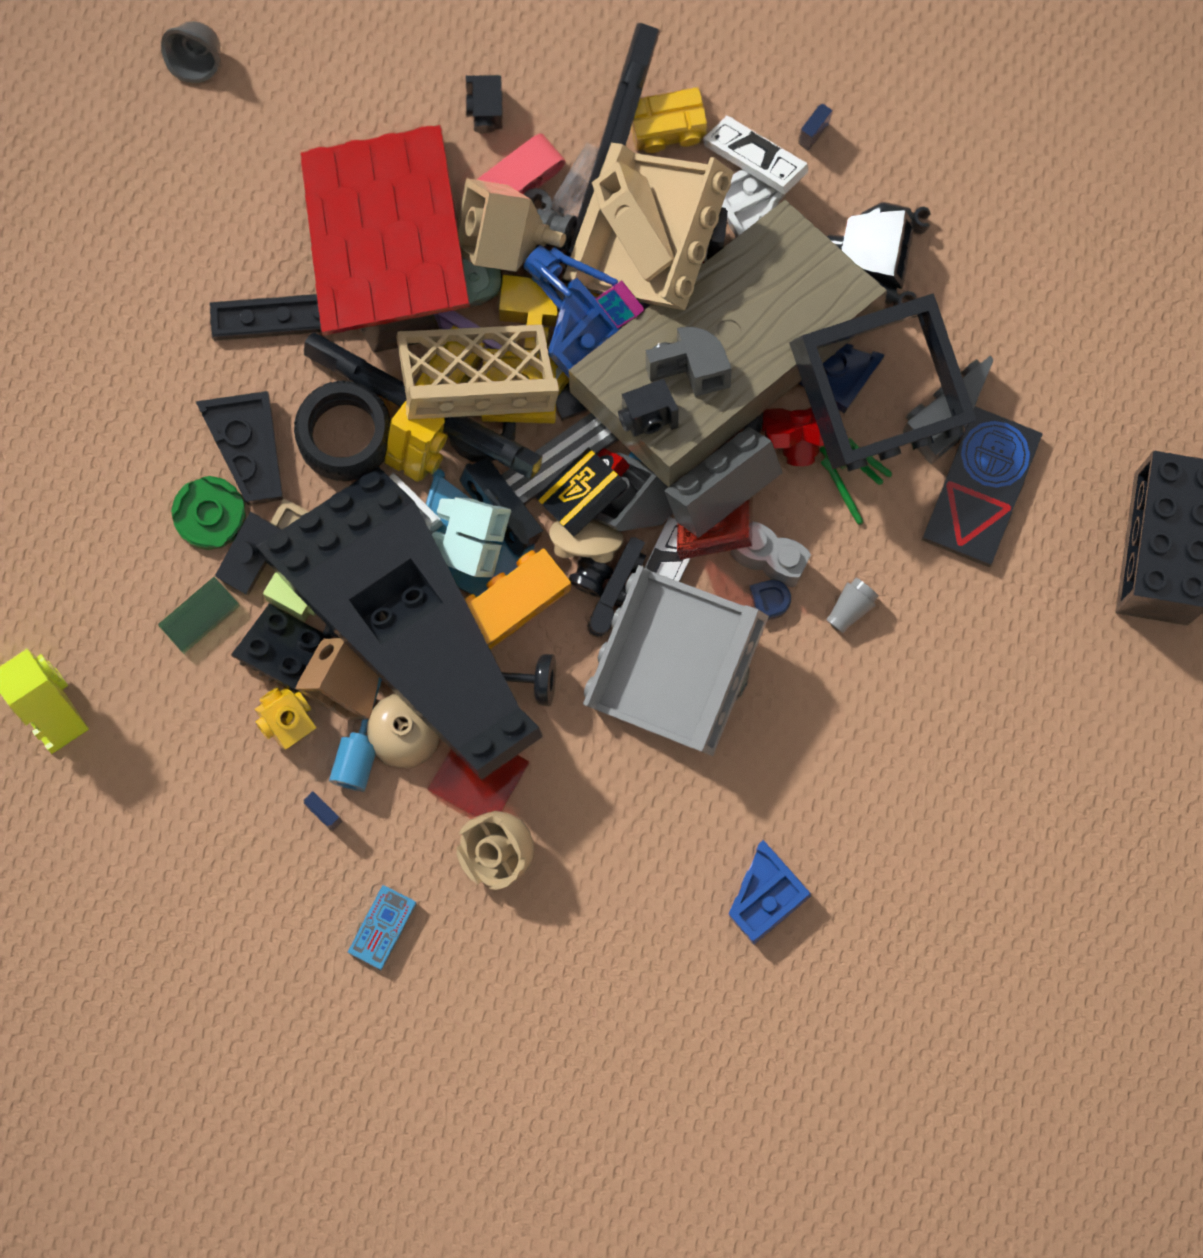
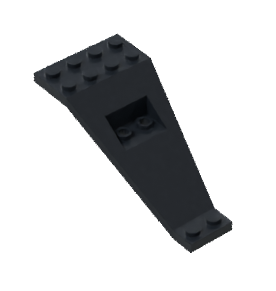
[256,466,543,780]

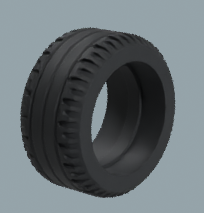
[294,381,391,481]

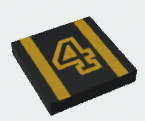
[535,447,628,537]

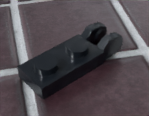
[587,537,647,638]

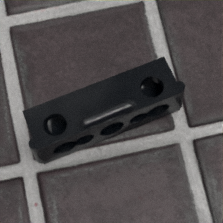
[459,457,544,556]

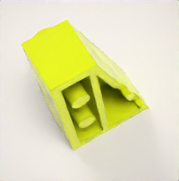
[0,649,89,755]

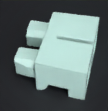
[432,497,511,577]

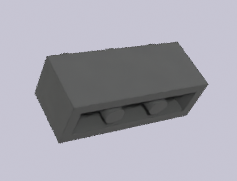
[664,426,783,538]

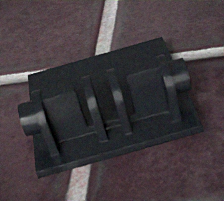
[231,603,332,693]

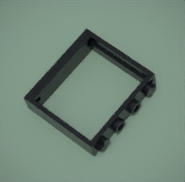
[789,293,977,472]

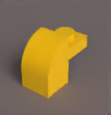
[499,275,557,350]

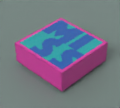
[596,280,644,328]

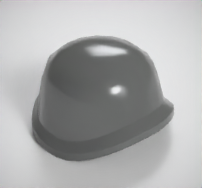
[161,21,221,83]

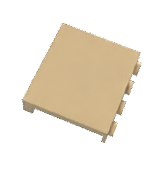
[563,143,734,311]

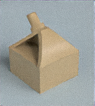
[457,178,566,271]

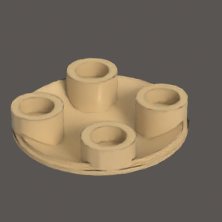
[549,519,623,563]

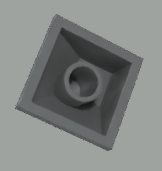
[594,452,673,531]

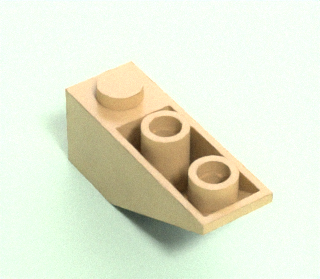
[592,161,674,282]

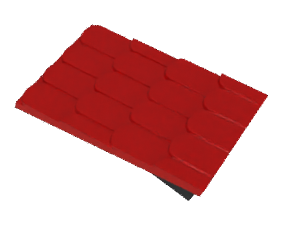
[300,125,470,353]

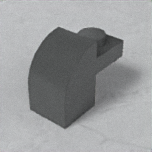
[646,327,732,397]

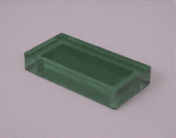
[158,577,240,654]

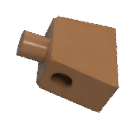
[295,638,379,719]

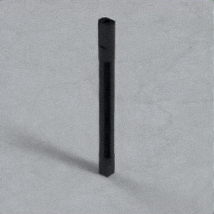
[561,23,660,286]
[304,333,543,480]

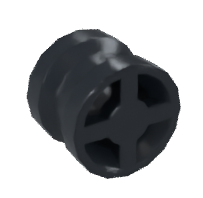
[569,556,613,598]

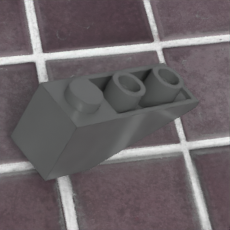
[903,356,994,464]

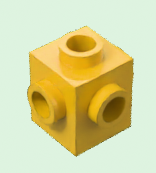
[254,688,316,750]

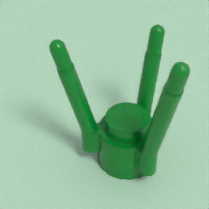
[819,438,892,525]

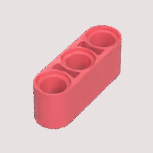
[462,133,566,197]

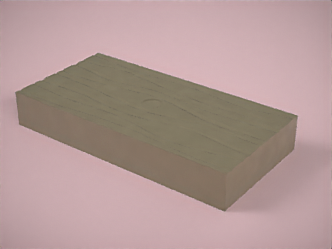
[569,199,887,487]

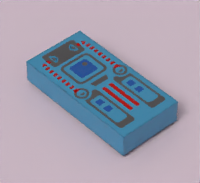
[347,885,417,970]

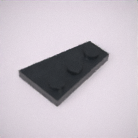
[195,391,284,505]

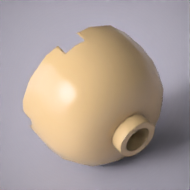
[366,694,440,768]
[457,811,534,890]

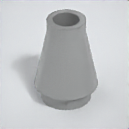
[826,577,879,633]

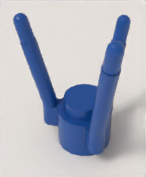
[524,246,618,310]

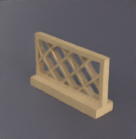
[396,324,559,420]

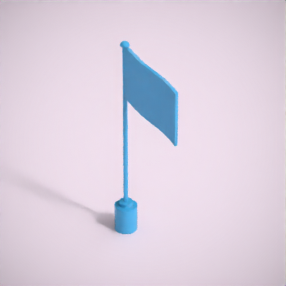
[329,469,535,792]

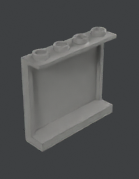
[583,565,769,756]

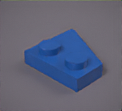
[548,278,622,378]
[728,840,811,945]

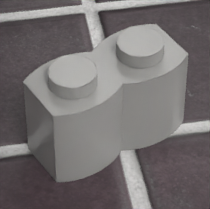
[730,521,811,587]

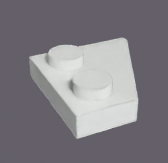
[722,169,784,237]

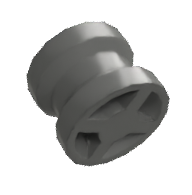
[541,209,577,251]

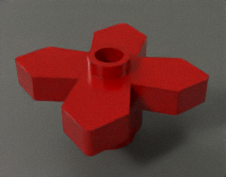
[762,407,824,467]

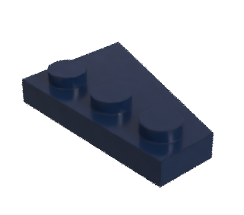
[798,343,885,414]

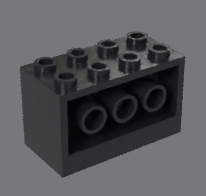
[1115,450,1203,626]

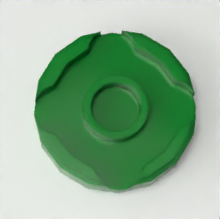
[171,476,246,550]

